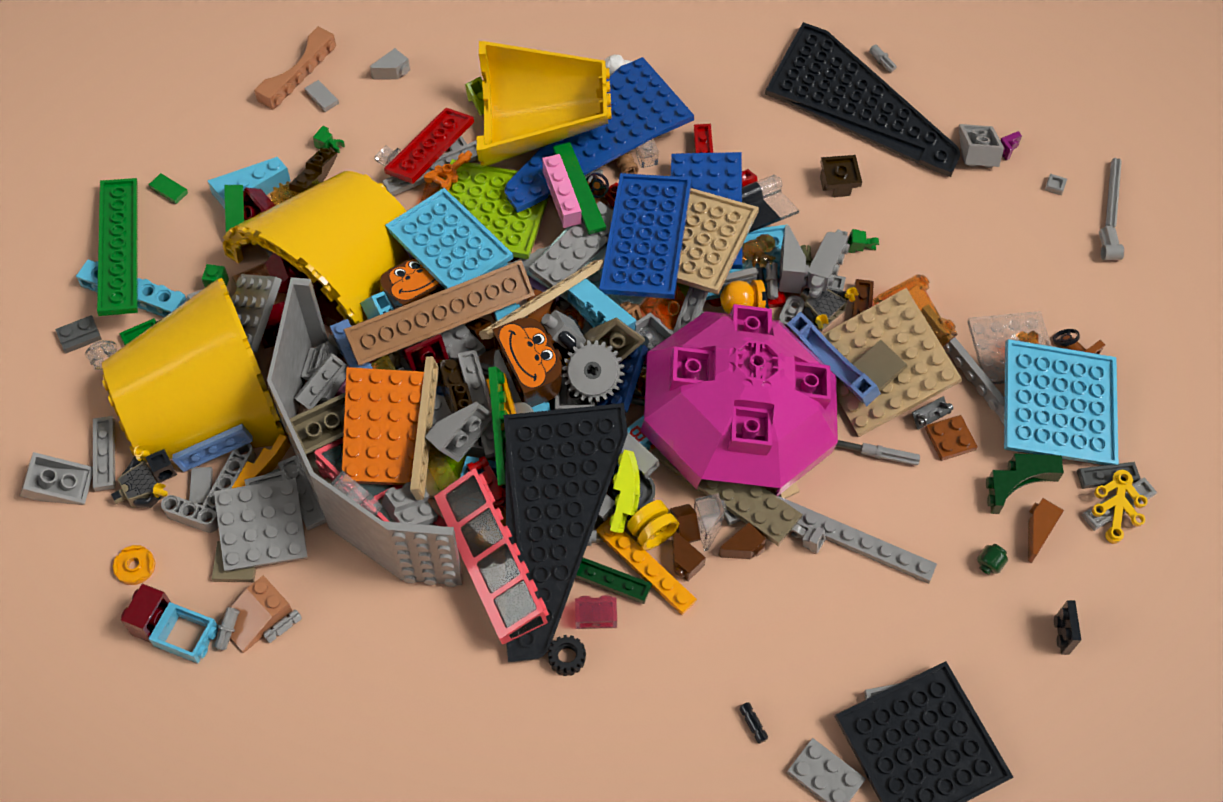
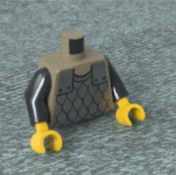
[801,287,859,331]
[111,445,168,508]

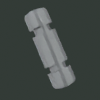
[263,610,302,643]

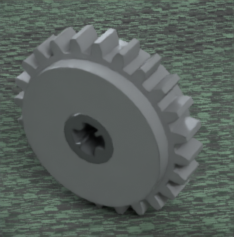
[562,340,625,402]

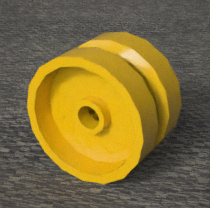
[627,500,679,550]

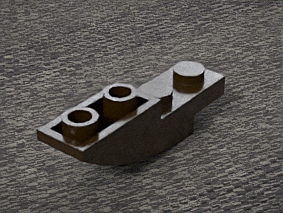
[289,148,337,193]
[438,359,473,414]

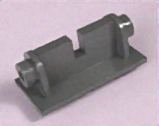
[912,396,953,429]

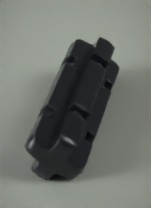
[739,702,768,744]

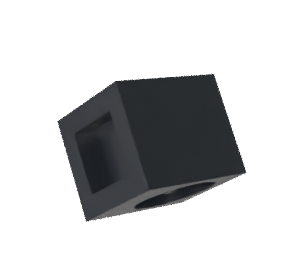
[145,449,177,483]

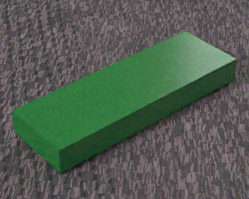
[224,185,244,232]

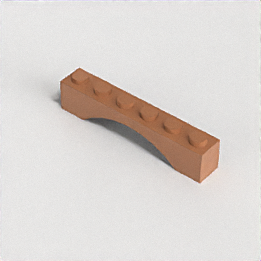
[254,26,336,110]

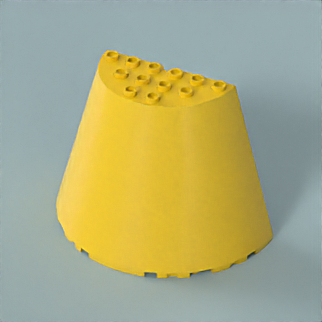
[222,171,410,326]
[102,278,286,462]

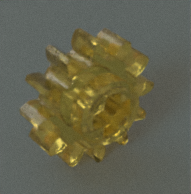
[270,181,299,205]

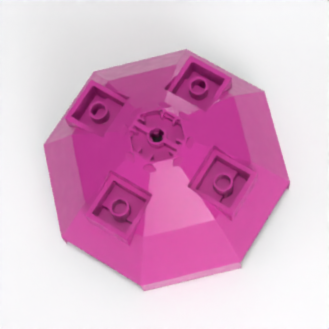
[640,304,838,497]

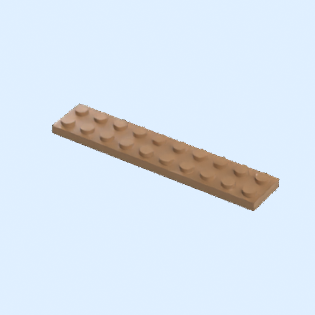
[343,260,535,366]

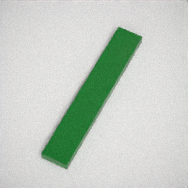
[553,142,606,235]

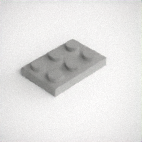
[787,738,866,802]

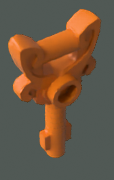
[424,150,472,191]

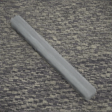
[1105,158,1122,228]

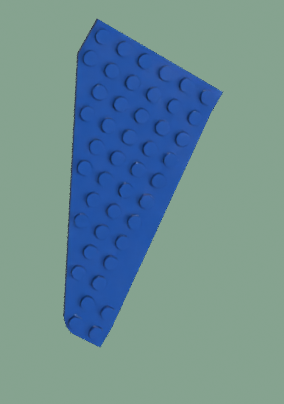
[505,57,694,213]

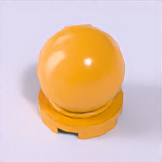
[720,280,766,314]

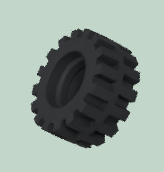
[548,635,586,676]

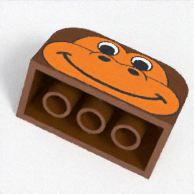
[379,257,445,309]
[493,318,562,408]

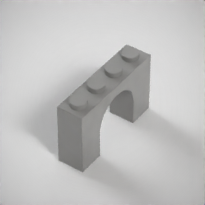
[598,433,660,522]

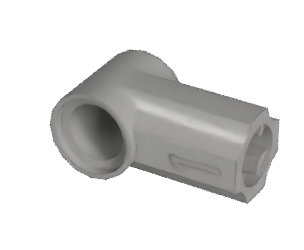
[1099,226,1124,260]

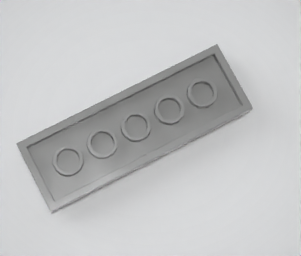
[529,201,613,288]

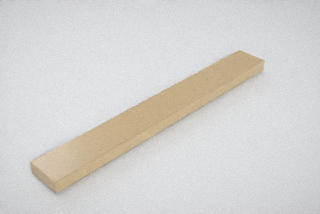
[479,259,604,339]
[410,356,439,500]

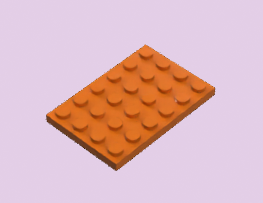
[341,367,425,485]

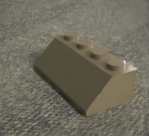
[289,393,345,455]

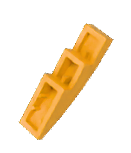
[232,434,290,488]

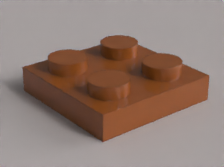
[925,415,978,461]

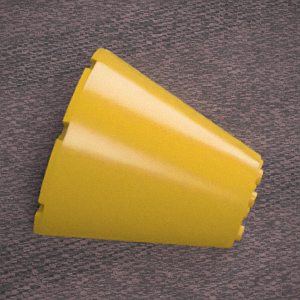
[476,41,612,167]

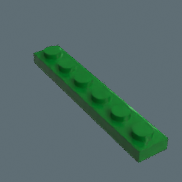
[488,366,508,488]

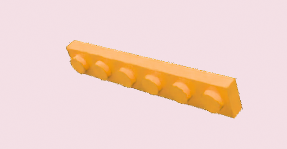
[596,517,697,615]

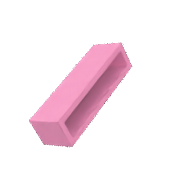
[542,154,581,228]

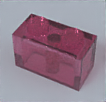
[575,595,617,629]

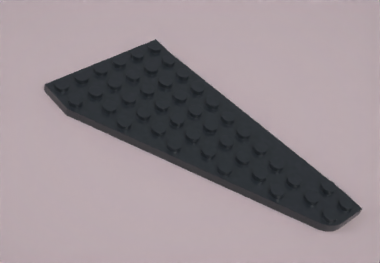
[765,22,960,177]
[503,403,628,663]

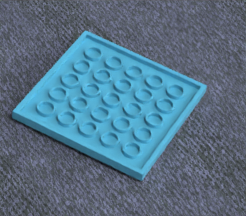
[1004,339,1119,465]

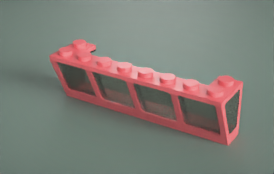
[434,468,549,645]

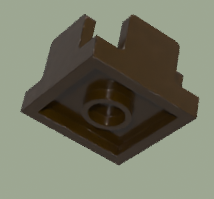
[820,155,862,197]

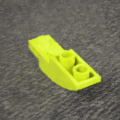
[609,449,640,533]

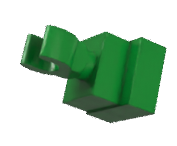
[313,126,345,153]
[847,229,879,253]

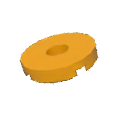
[112,545,156,585]

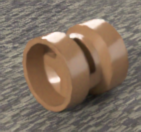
[616,153,639,174]

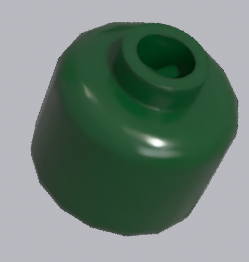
[977,544,1008,575]

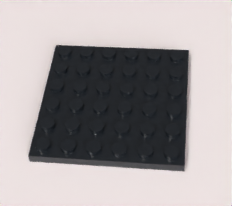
[834,661,1014,802]

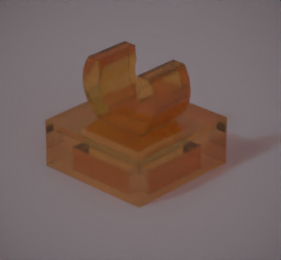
[1016,331,1038,344]

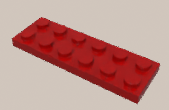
[384,108,474,184]

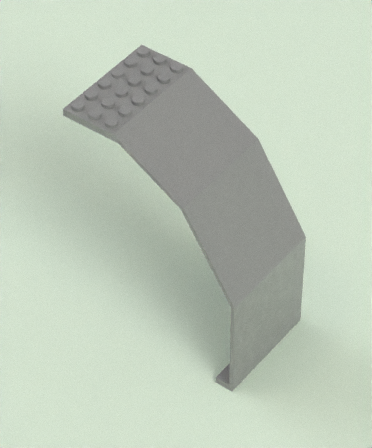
[267,278,463,587]

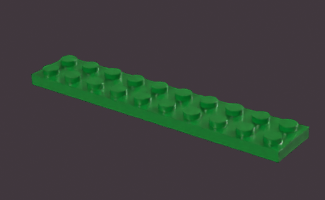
[97,178,138,316]

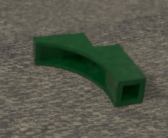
[986,453,1064,514]

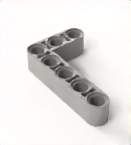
[161,443,256,533]

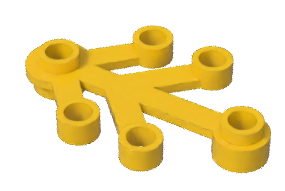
[1092,470,1148,544]

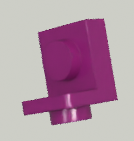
[1000,131,1022,160]

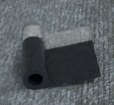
[742,175,799,233]

